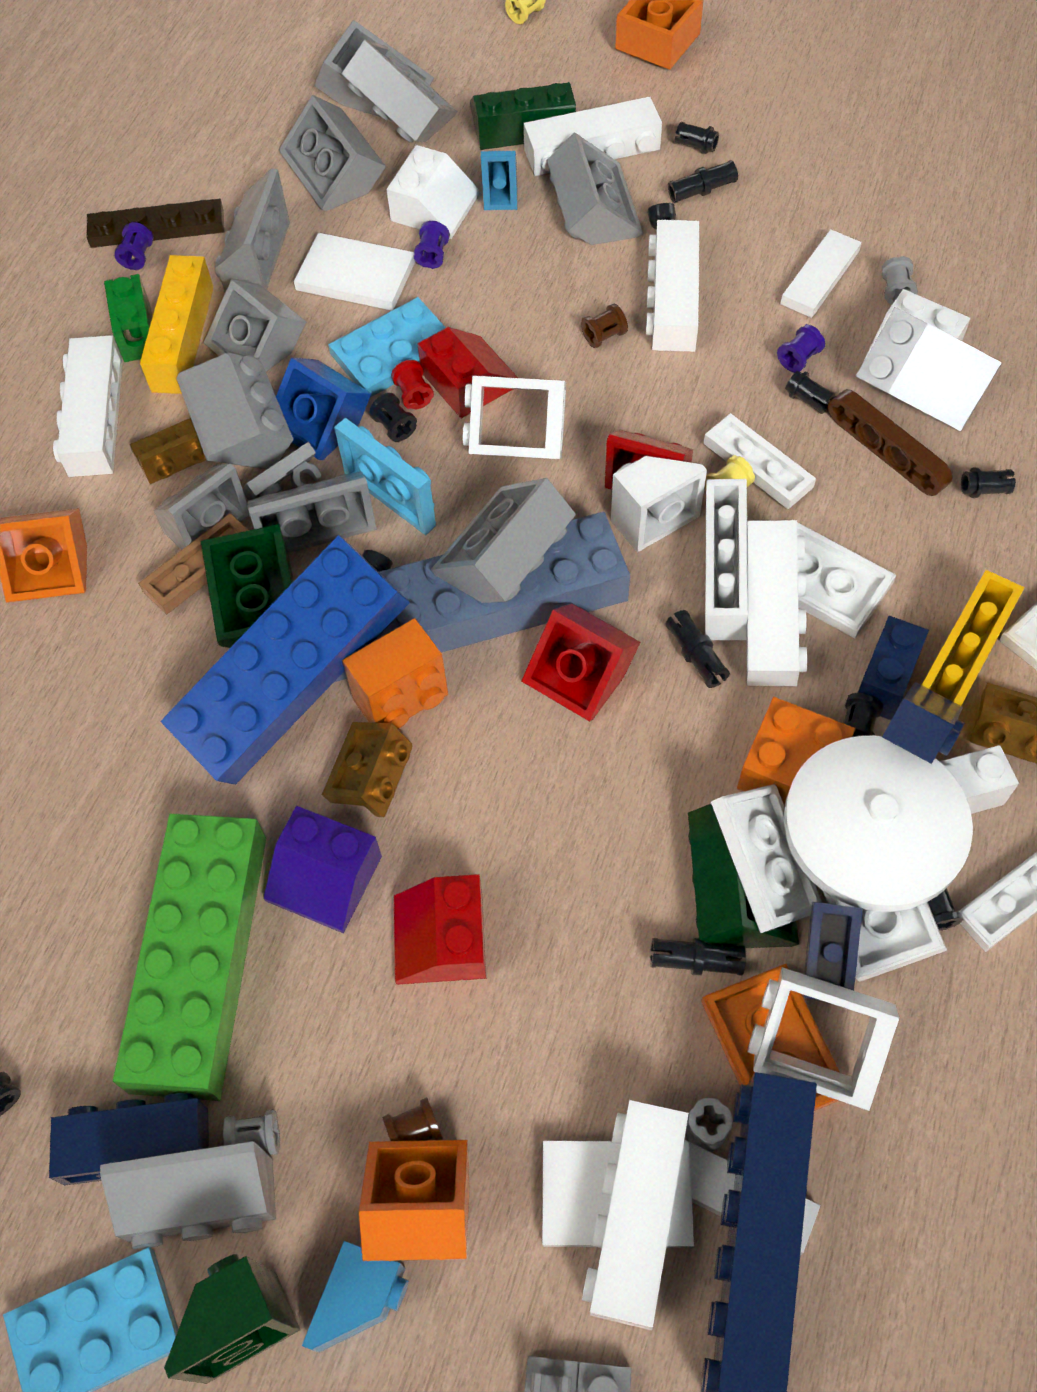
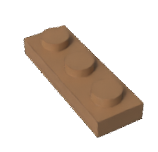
[138,513,249,615]

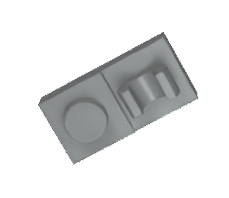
[243,442,321,500]
[524,1356,631,1392]

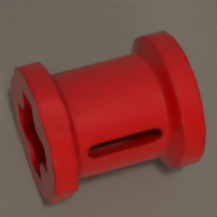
[391,360,434,410]

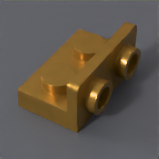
[129,418,206,484]
[970,682,1037,764]
[322,722,413,817]

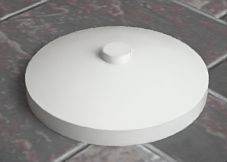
[784,736,973,911]

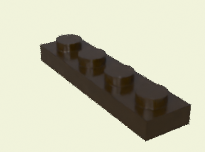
[87,198,225,248]

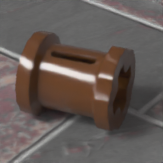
[581,303,628,348]
[382,1097,443,1141]

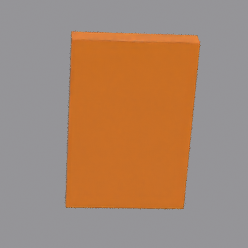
[701,964,840,1111]

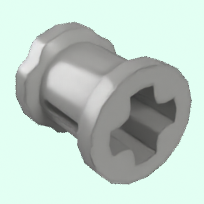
[882,256,918,304]
[685,1098,733,1152]
[223,1109,280,1155]

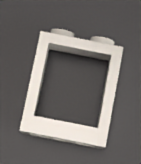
[463,376,566,459]
[747,967,899,1111]

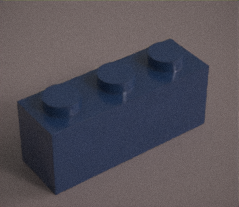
[49,1093,209,1186]

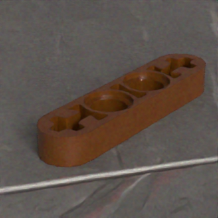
[828,389,952,496]

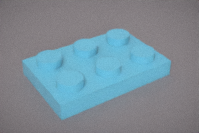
[328,297,446,397]
[334,418,436,535]
[3,1247,178,1392]

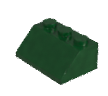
[470,82,576,150]
[201,524,294,648]
[688,804,799,948]
[164,1254,300,1384]

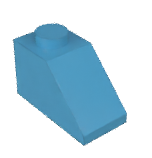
[481,151,517,210]
[302,1241,409,1353]

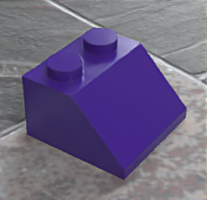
[263,806,382,934]

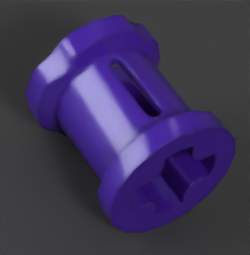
[414,221,450,269]
[114,222,154,270]
[777,324,826,373]

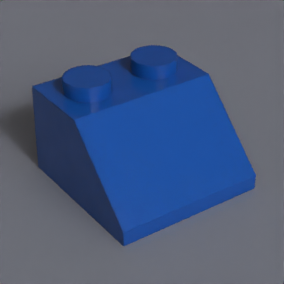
[276,358,372,460]

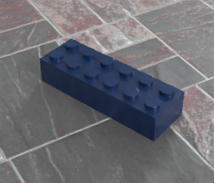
[701,1072,817,1392]

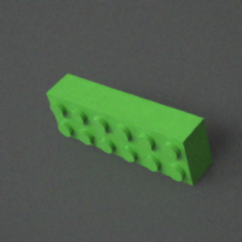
[113,813,267,1101]

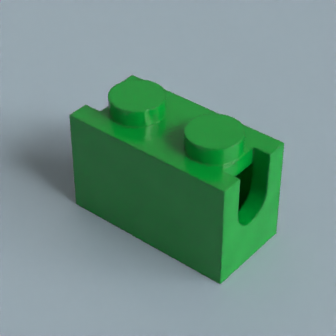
[104,274,152,363]

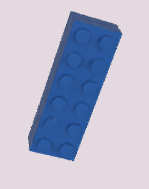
[160,535,410,785]

